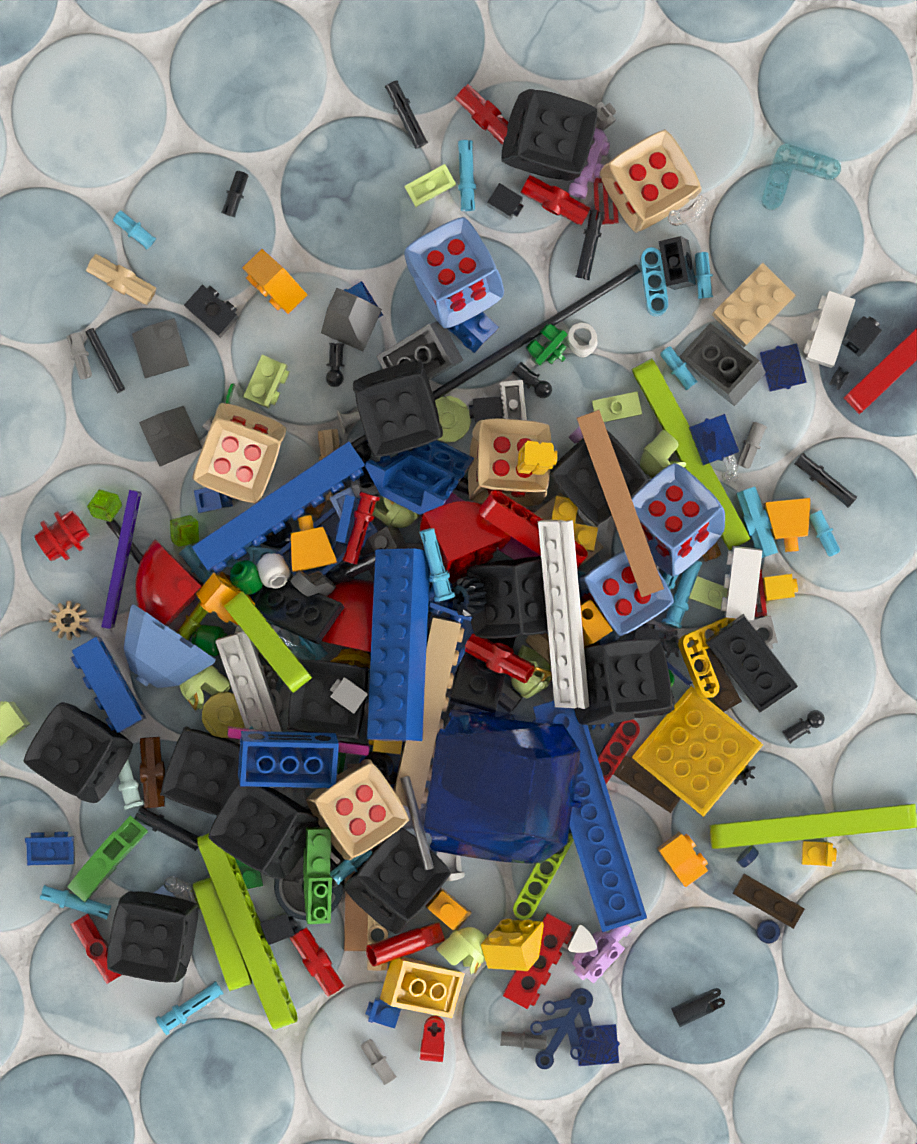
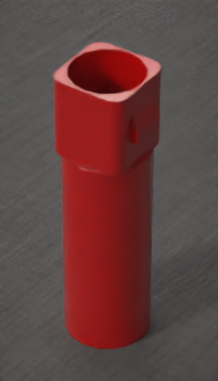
[366,922,445,967]

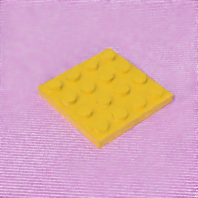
[632,686,763,817]

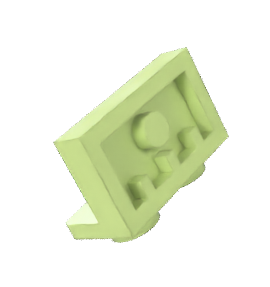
[243,355,290,409]

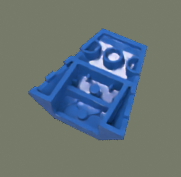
[365,440,474,515]

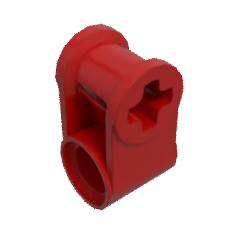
[420,1016,445,1063]

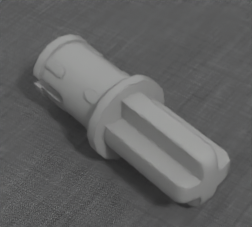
[67,332,92,380]
[738,422,767,469]
[361,1039,397,1085]

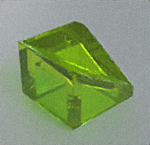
[87,489,122,522]
[170,515,199,547]

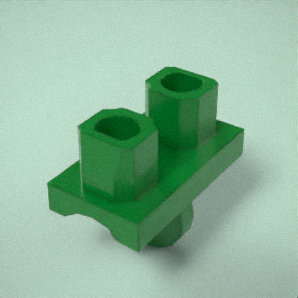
[526,323,568,365]

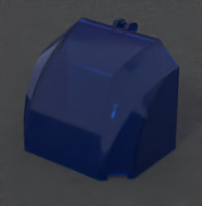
[424,709,584,864]

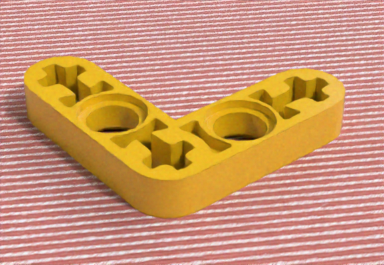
[678,617,736,698]

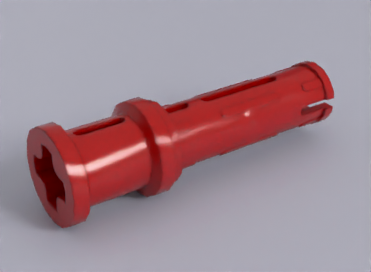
[343,492,380,565]

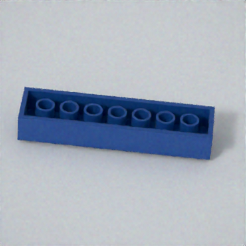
[192,442,366,574]
[367,548,430,741]

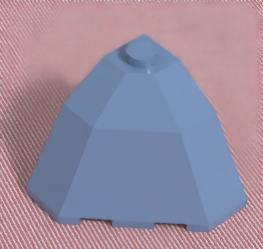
[123,604,216,688]

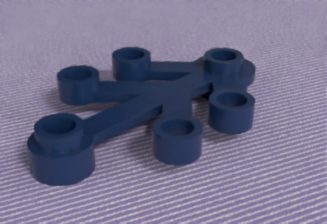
[530,988,596,1069]

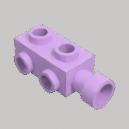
[568,128,610,199]
[572,925,632,983]

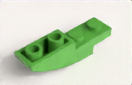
[68,815,148,903]
[303,827,332,924]

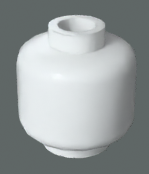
[256,553,290,588]

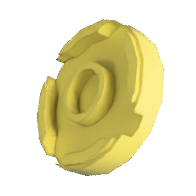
[202,692,245,738]

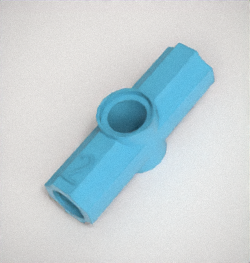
[736,487,778,558]

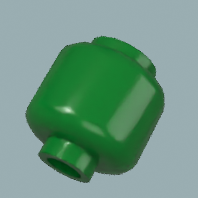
[230,560,263,595]
[192,624,228,656]

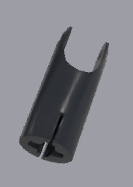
[671,988,725,1027]

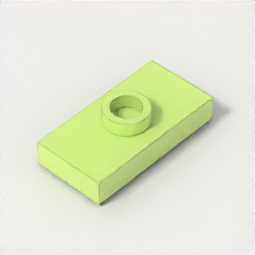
[592,391,642,422]
[689,576,727,612]

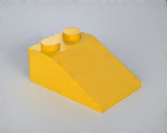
[380,957,465,1018]

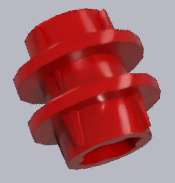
[34,510,90,561]

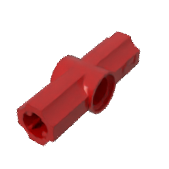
[455,84,508,145]
[520,175,591,226]
[465,633,535,684]
[70,914,121,984]
[290,927,345,997]

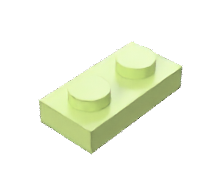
[404,164,456,208]

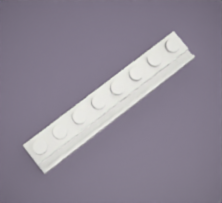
[538,520,589,709]
[216,631,308,807]

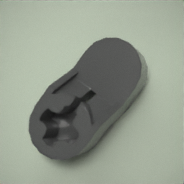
[290,570,336,597]

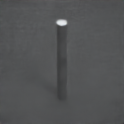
[400,776,434,870]

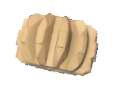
[49,601,89,640]

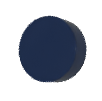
[736,845,759,868]
[756,920,780,944]

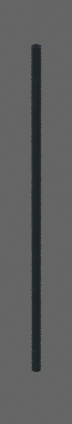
[351,264,641,449]

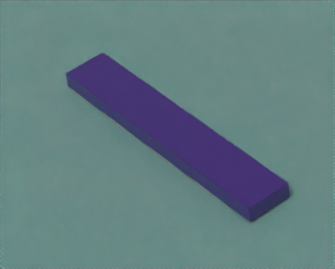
[101,490,142,629]

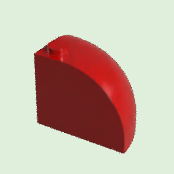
[420,501,511,583]
[135,539,203,627]
[322,578,374,652]

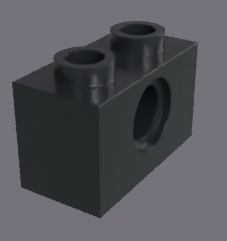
[659,236,696,290]
[184,284,239,338]
[842,316,882,357]

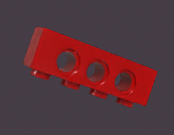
[503,912,574,1010]

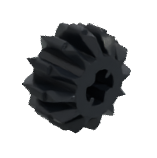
[449,576,488,617]

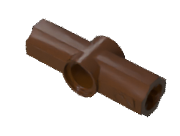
[140,736,165,808]

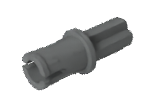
[500,1031,547,1050]

